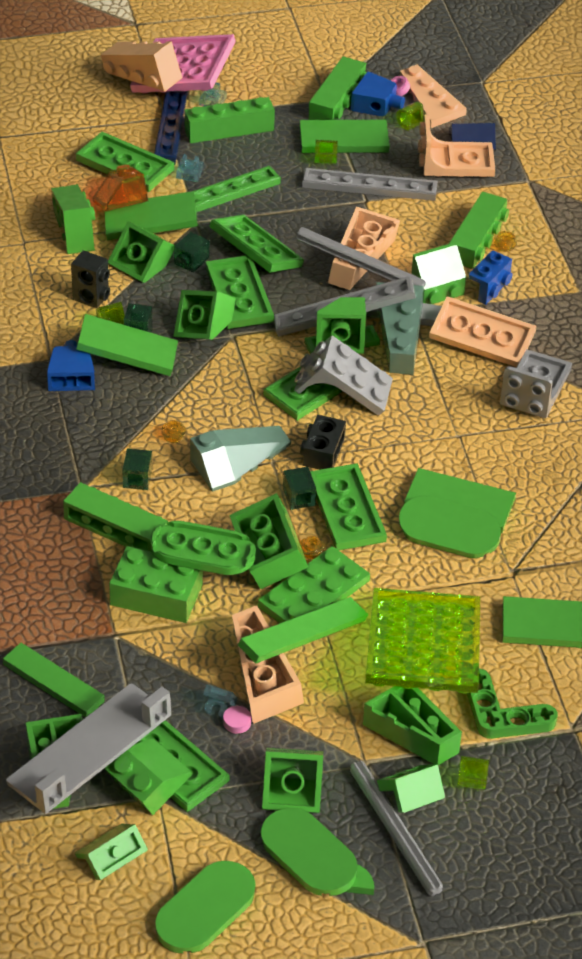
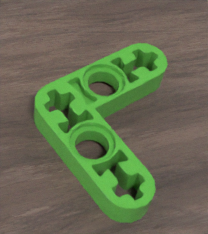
[465,668,558,739]

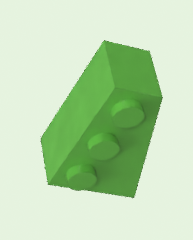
[51,184,95,254]
[25,714,82,811]

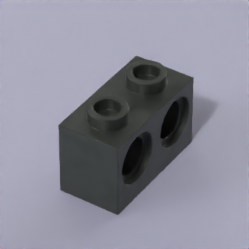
[71,250,110,308]
[300,414,346,470]

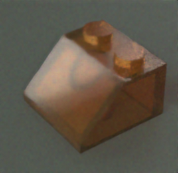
[93,165,148,211]

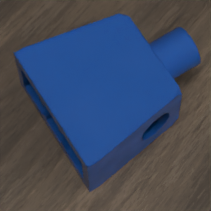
[351,71,405,117]
[47,340,95,391]

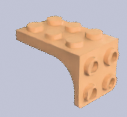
[418,115,495,177]

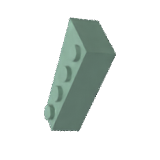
[376,282,424,375]

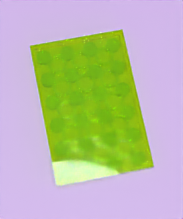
[365,588,480,694]

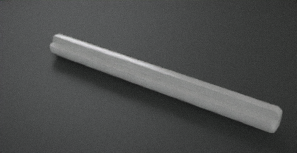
[296,227,426,290]
[350,760,443,896]

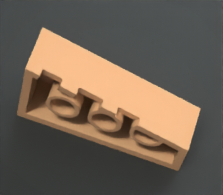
[101,41,182,92]
[328,207,400,290]
[232,605,304,724]

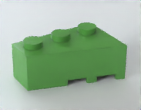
[363,678,462,765]

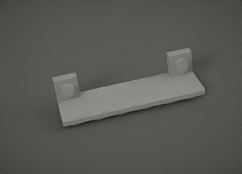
[6,684,172,814]

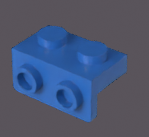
[469,251,512,305]

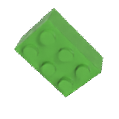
[229,493,308,589]
[109,546,203,623]

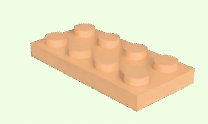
[429,296,536,367]

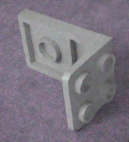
[294,336,393,416]
[500,349,572,418]

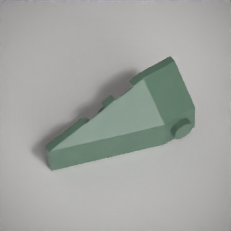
[190,426,291,492]

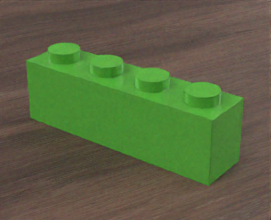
[309,56,367,120]
[185,97,275,143]
[449,191,509,269]
[63,482,168,552]

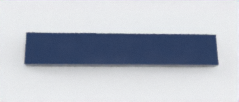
[154,91,188,165]

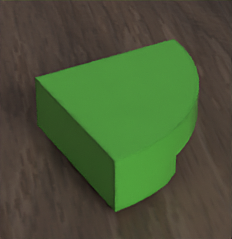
[346,864,374,895]

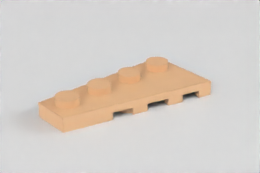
[400,65,467,128]

